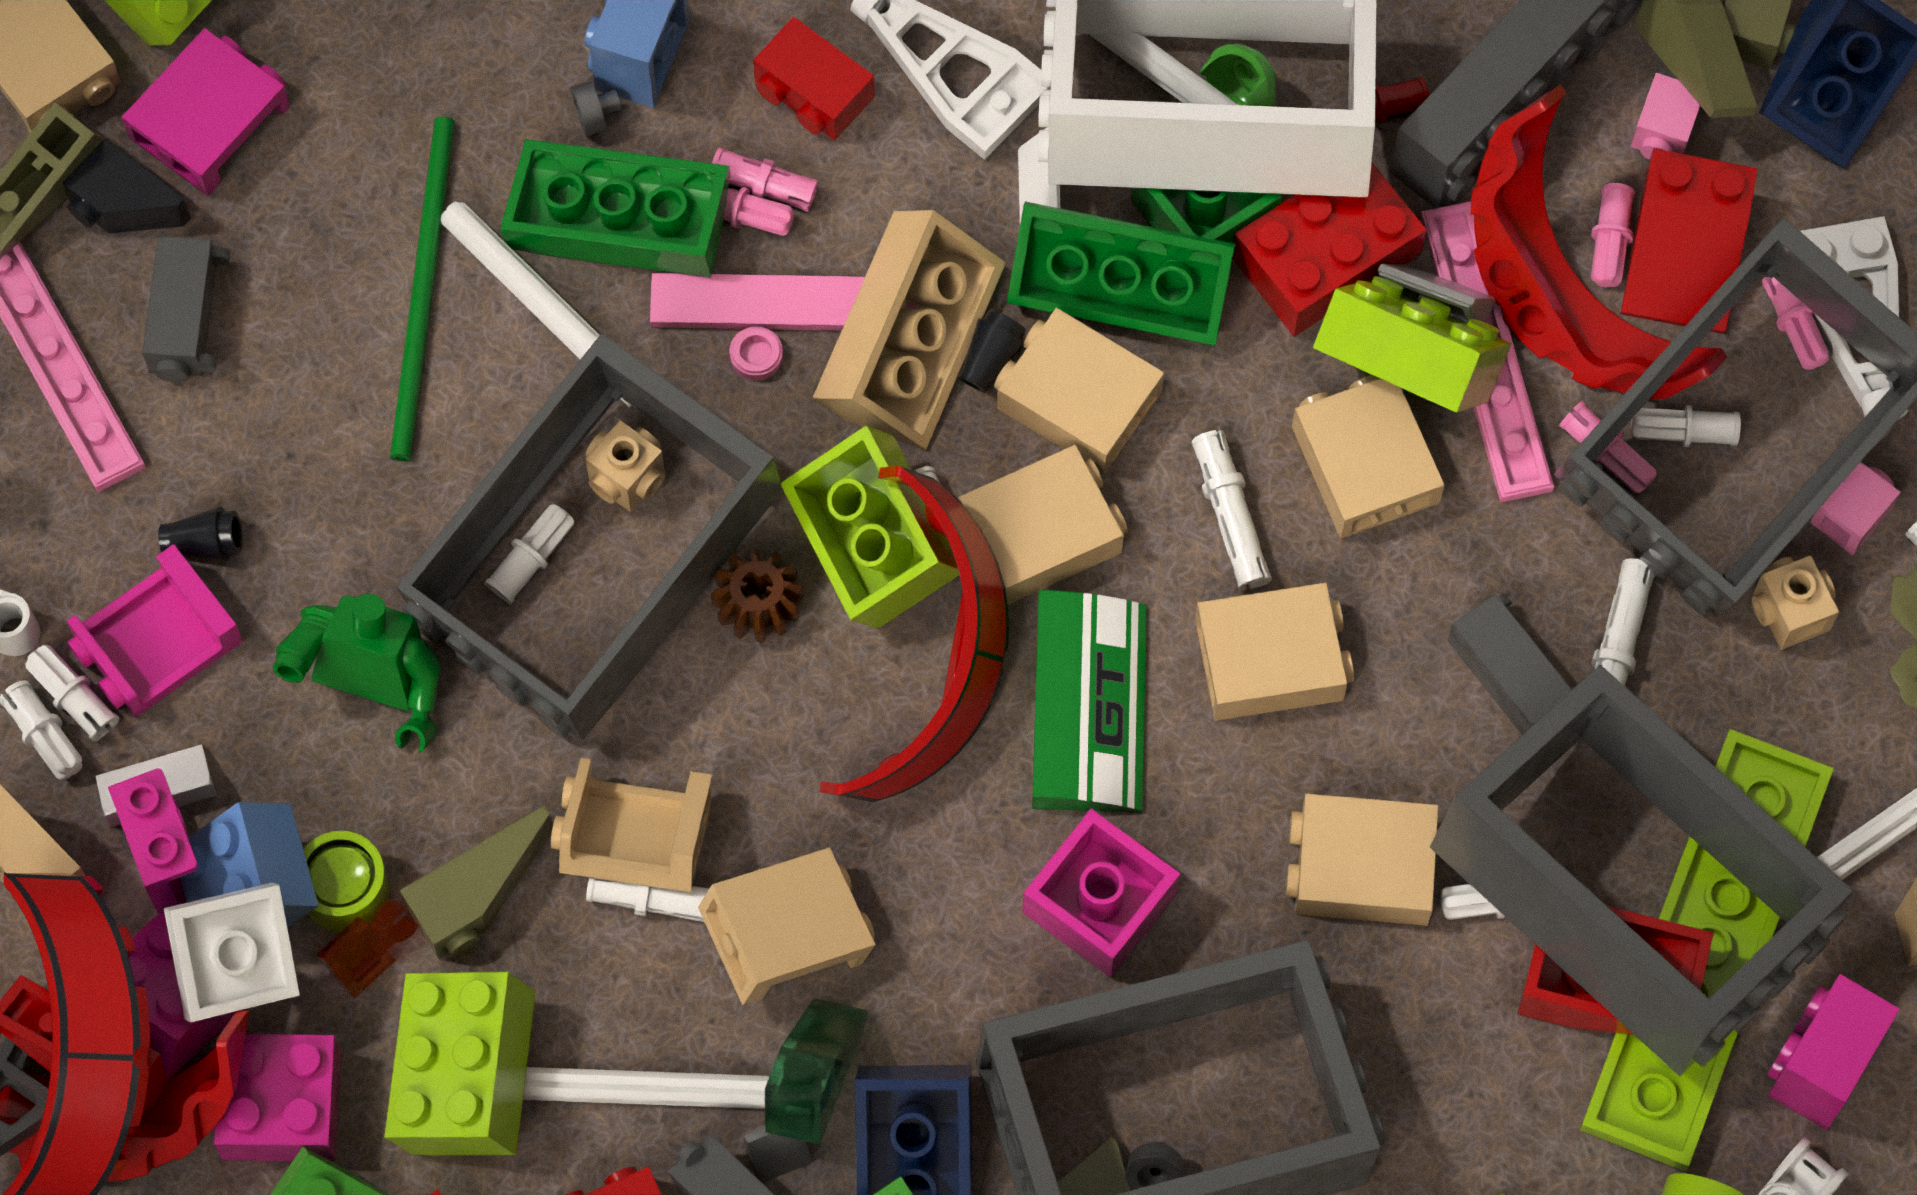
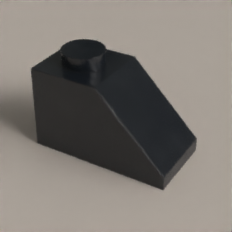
[63,138,191,234]

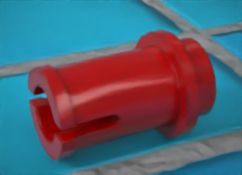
[1375,77,1430,124]

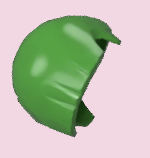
[1200,43,1277,107]

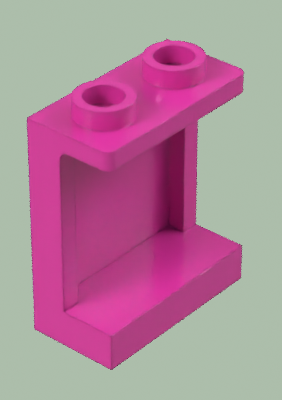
[122,28,290,196]
[66,544,243,717]
[108,768,198,916]

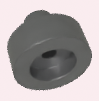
[570,80,622,137]
[1126,1142,1185,1190]

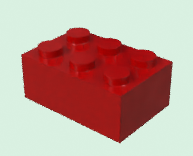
[1233,162,1427,337]

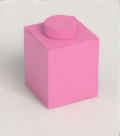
[1631,73,1700,160]
[1810,462,1901,555]

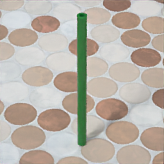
[390,117,455,461]

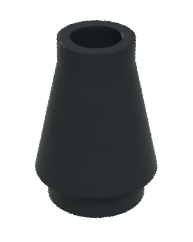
[958,310,1026,393]
[158,507,243,560]

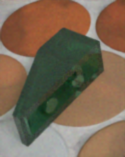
[765,998,868,1144]

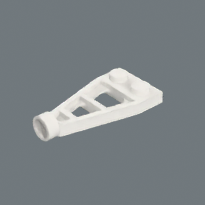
[850,0,1051,160]
[1800,216,1908,420]

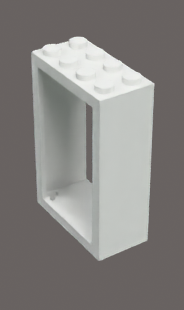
[1038,0,1376,197]

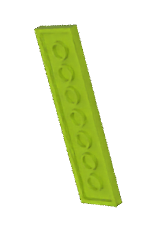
[1580,729,1834,1172]

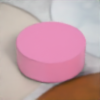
[729,327,783,381]

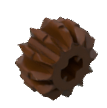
[711,547,804,643]

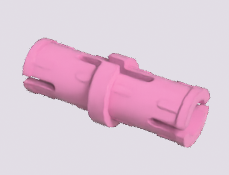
[712,147,819,212]

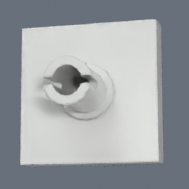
[164,882,300,1022]

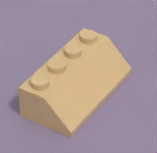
[812,210,1006,450]

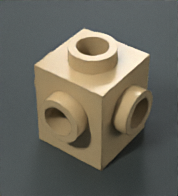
[586,420,665,512]
[1752,555,1839,650]

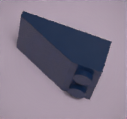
[1759,0,1917,169]
[855,1065,973,1195]

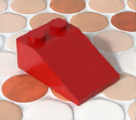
[1620,148,1758,334]
[1517,905,1714,1035]

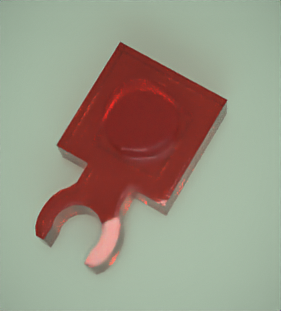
[316,899,418,998]

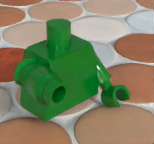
[272,593,441,753]

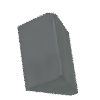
[744,1114,811,1183]

